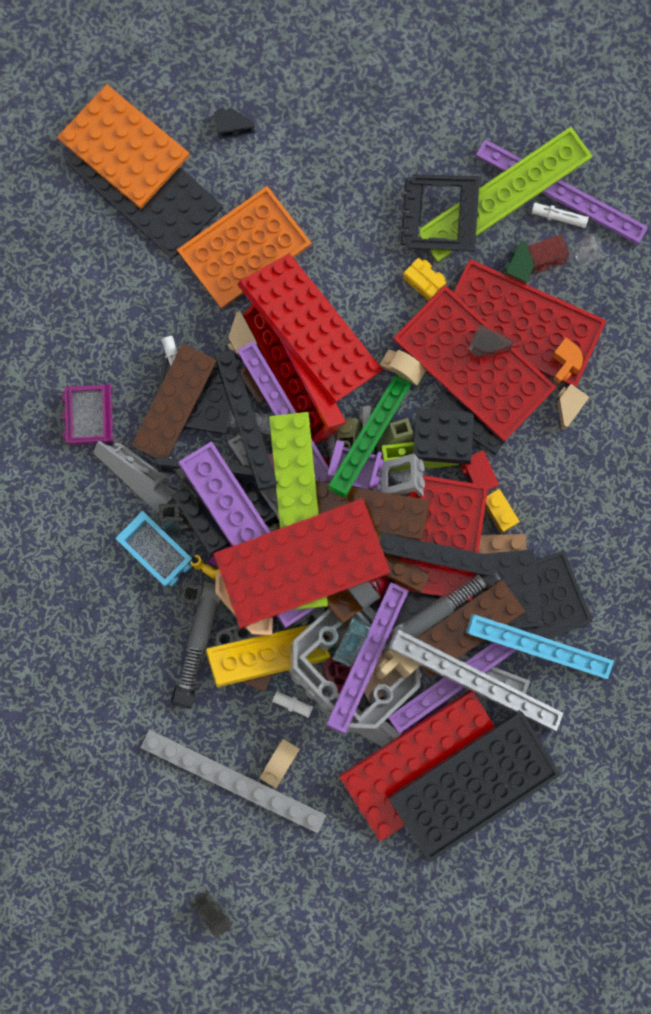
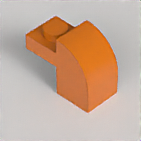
[552,338,583,385]

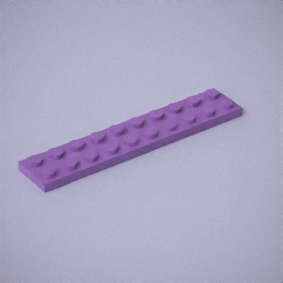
[178,441,315,628]

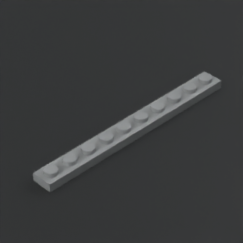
[388,630,563,731]
[141,730,326,833]

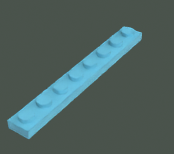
[466,614,614,679]

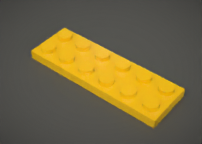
[206,624,330,687]

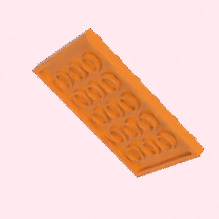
[57,84,190,209]
[177,186,311,310]

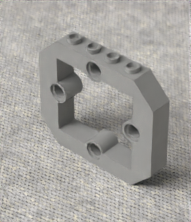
[290,606,420,733]

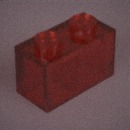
[527,234,570,272]

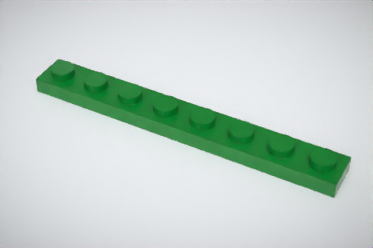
[328,375,412,498]

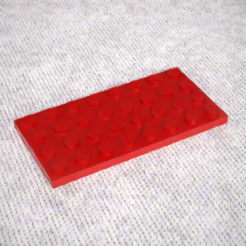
[237,253,383,404]
[454,259,607,387]
[393,285,556,442]
[214,498,391,628]
[338,690,494,841]

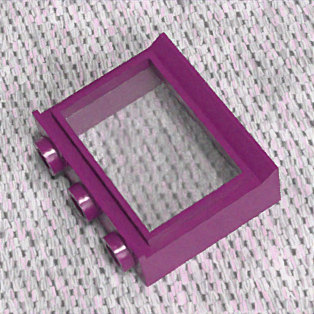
[62,384,115,446]

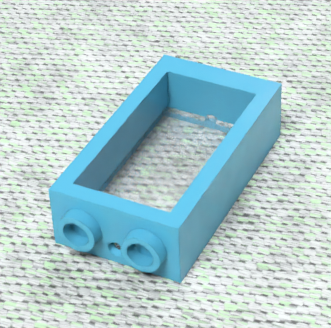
[115,511,194,588]

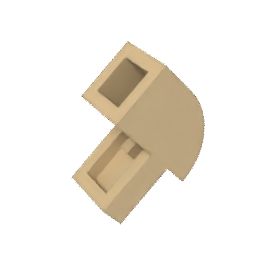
[380,350,426,385]
[375,650,420,680]
[260,739,300,788]

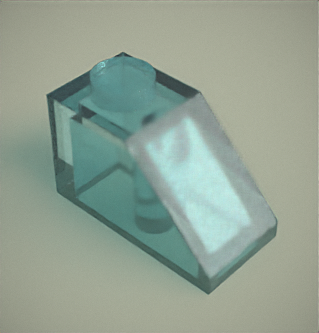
[333,617,370,668]

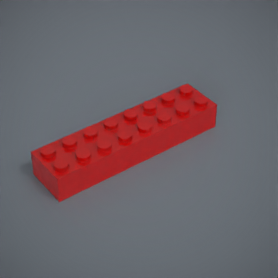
[243,304,346,444]

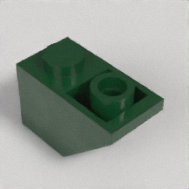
[503,240,534,284]

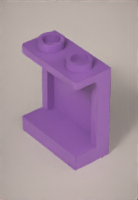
[326,440,384,490]

